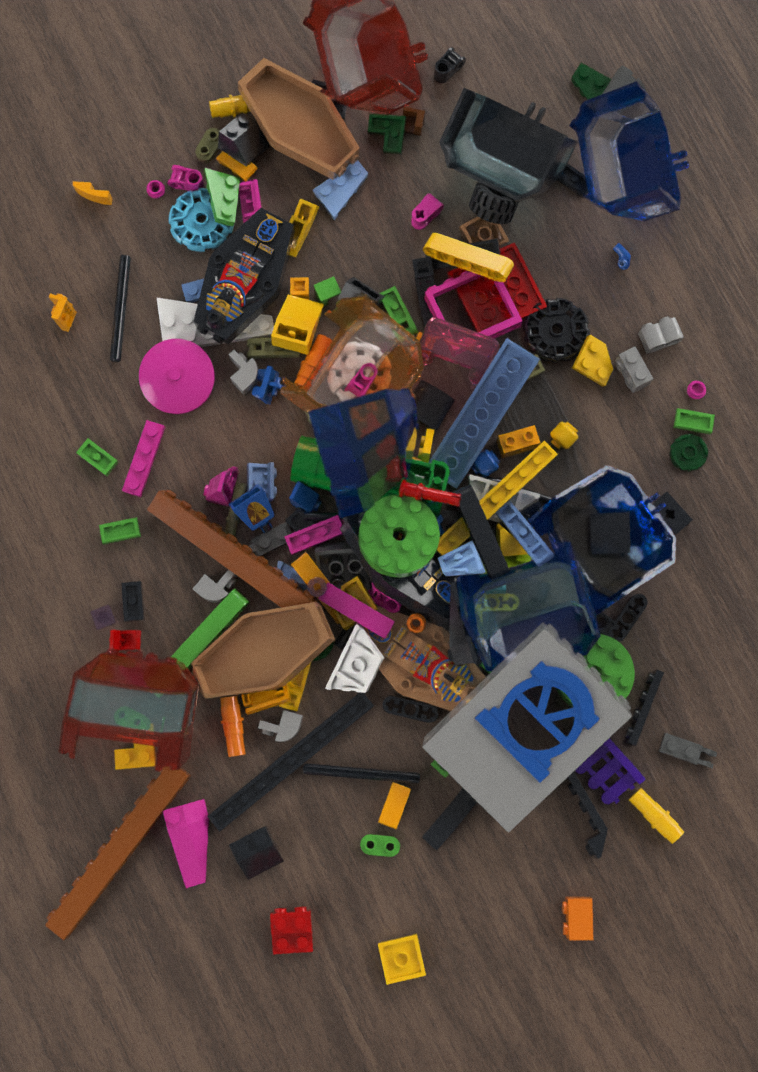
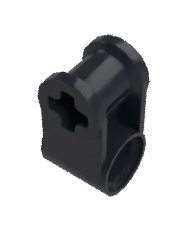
[434,47,466,83]

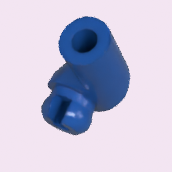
[613,243,631,270]

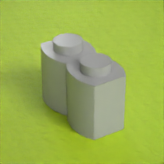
[638,316,684,354]

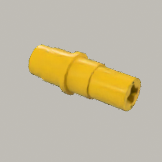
[209,95,251,118]
[629,788,684,844]

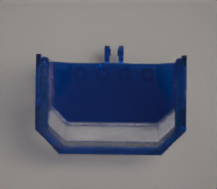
[569,81,690,221]

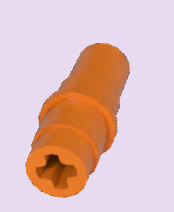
[294,334,332,391]
[220,695,246,757]

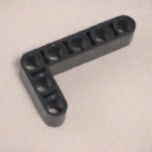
[452,485,510,580]

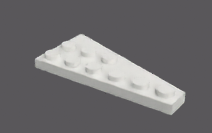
[157,298,274,347]

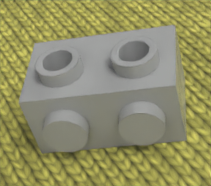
[615,347,653,393]

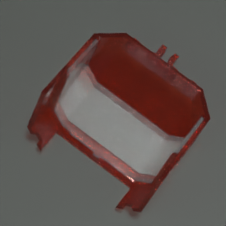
[302,0,428,115]

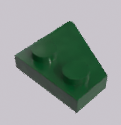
[571,63,611,111]

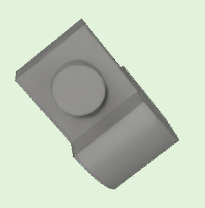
[229,350,258,396]
[193,569,237,603]
[258,710,303,742]

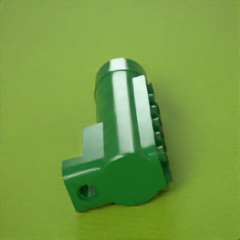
[290,436,450,517]

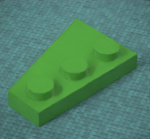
[203,168,240,227]

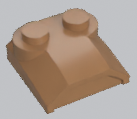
[459,216,509,246]

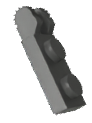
[658,733,717,768]

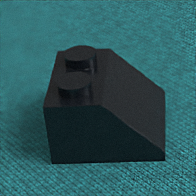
[218,112,269,167]
[229,825,284,880]

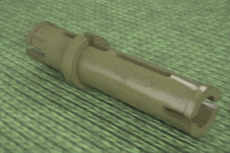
[225,482,247,536]

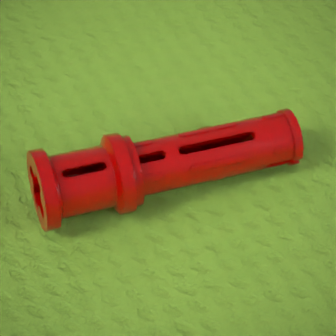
[399,479,461,507]

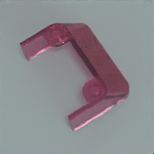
[409,318,499,385]

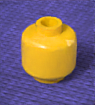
[550,421,578,449]

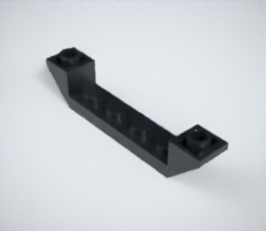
[566,772,608,859]

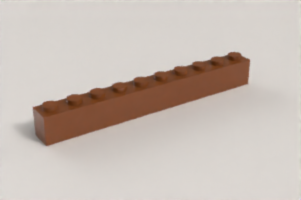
[147,489,318,608]
[45,761,192,940]

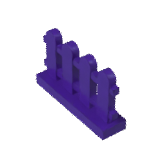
[575,738,646,804]

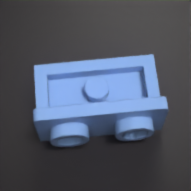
[247,462,277,503]

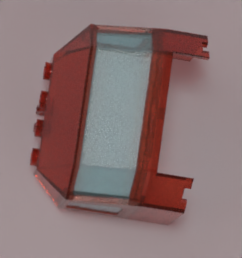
[59,649,199,771]

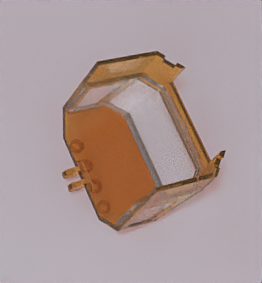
[280,296,424,438]

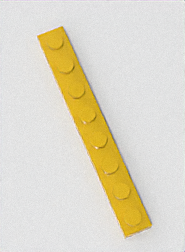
[436,440,558,556]

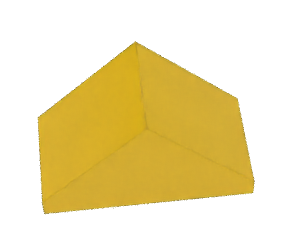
[496,523,527,556]

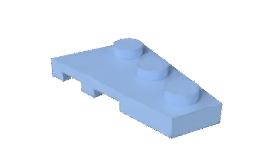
[313,160,368,220]

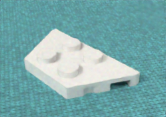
[468,474,540,523]
[325,623,384,693]

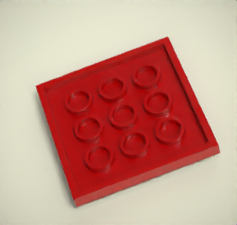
[448,242,547,333]

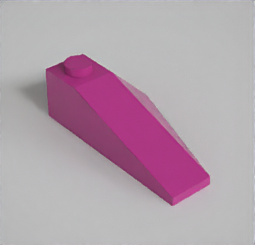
[204,466,239,507]
[163,799,209,888]

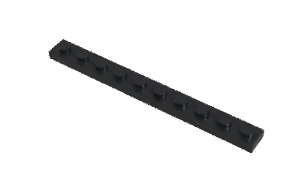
[208,692,374,832]

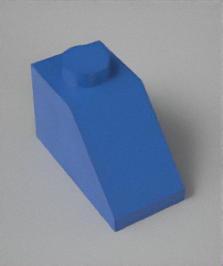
[289,481,322,512]

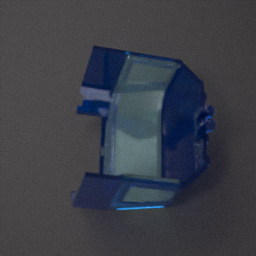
[456,536,601,672]

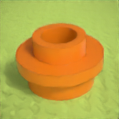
[407,613,426,633]

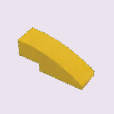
[289,198,319,257]

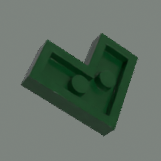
[367,114,406,154]

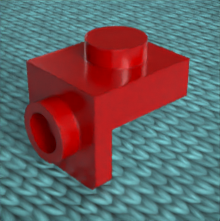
[109,630,141,651]

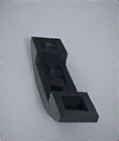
[412,256,440,334]
[422,787,477,850]

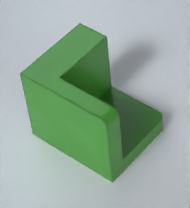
[314,277,341,307]

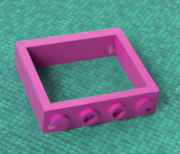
[424,271,522,357]

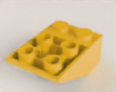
[271,295,324,355]

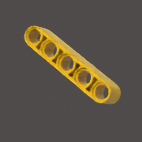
[423,233,514,282]

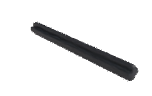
[110,255,131,362]
[303,763,420,784]

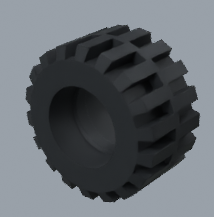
[469,182,519,224]

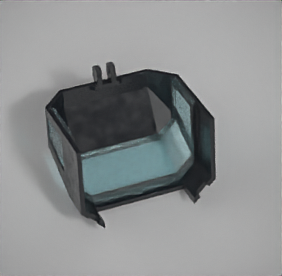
[439,88,578,202]

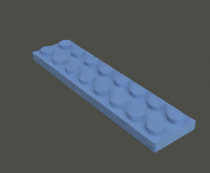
[429,338,540,489]

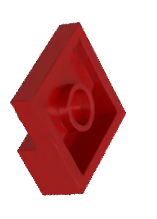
[270,906,313,954]

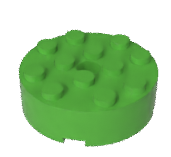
[358,495,440,577]
[556,633,635,708]

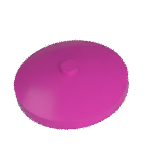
[139,339,215,414]

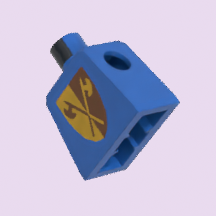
[229,484,275,533]

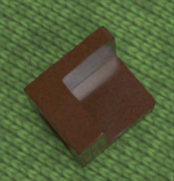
[403,107,425,136]

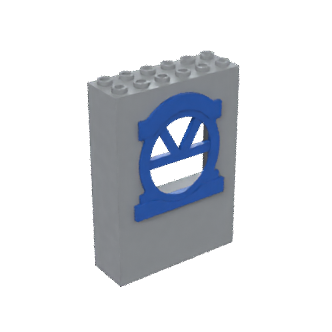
[422,622,632,833]

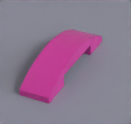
[318,582,395,638]

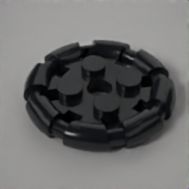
[523,298,590,363]

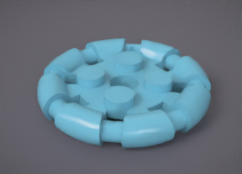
[169,188,234,252]

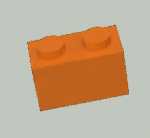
[562,897,593,940]

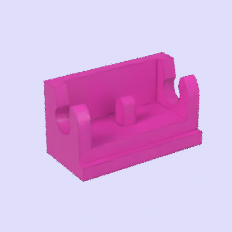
[239,179,262,223]

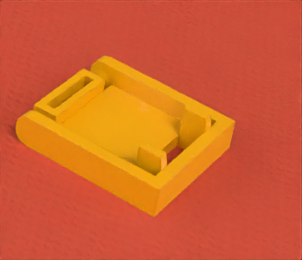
[241,683,292,715]

